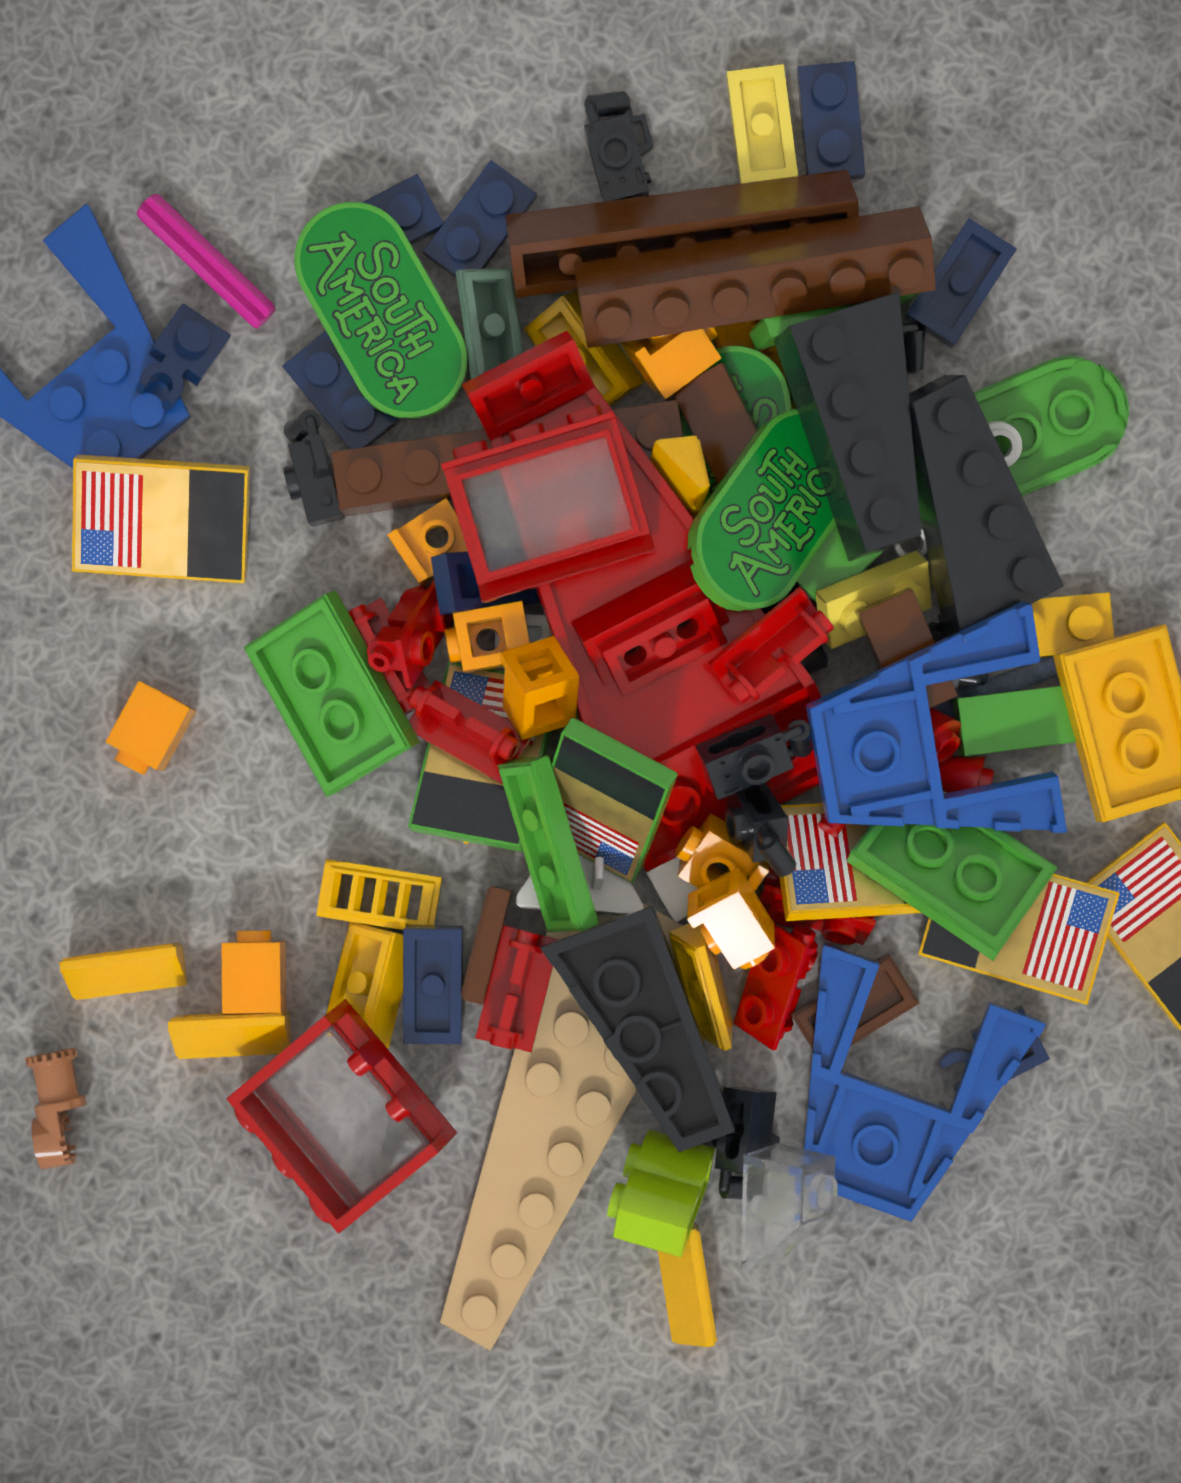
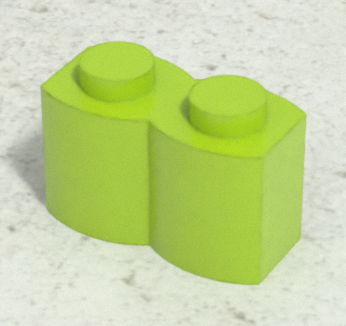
[607,1129,716,1257]

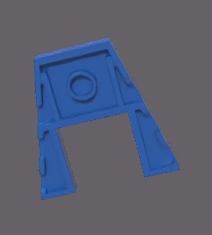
[0,204,191,469]
[806,601,1067,833]
[801,942,1046,1222]

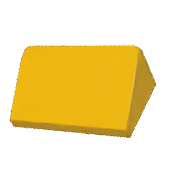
[523,290,644,407]
[650,436,710,519]
[326,922,403,1048]
[669,923,733,1051]
[59,942,187,1000]
[168,1010,291,1059]
[658,1223,717,1347]

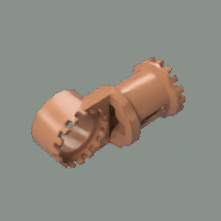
[25,1048,87,1170]

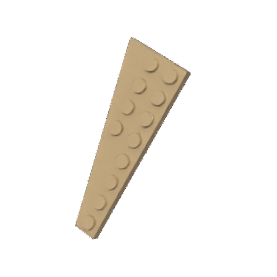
[440,903,683,1351]

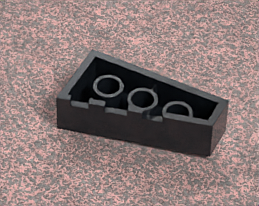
[774,292,922,562]
[909,375,1064,637]
[540,905,735,1152]

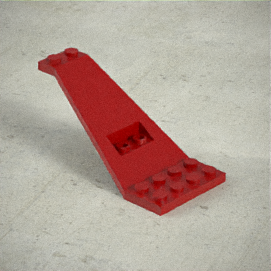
[462,330,821,872]

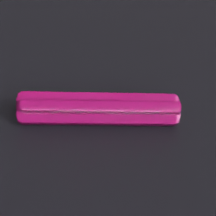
[136,194,276,329]

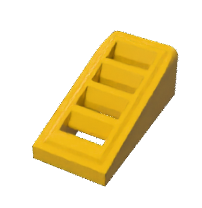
[316,859,442,930]

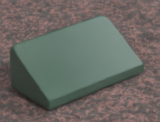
[456,267,523,379]

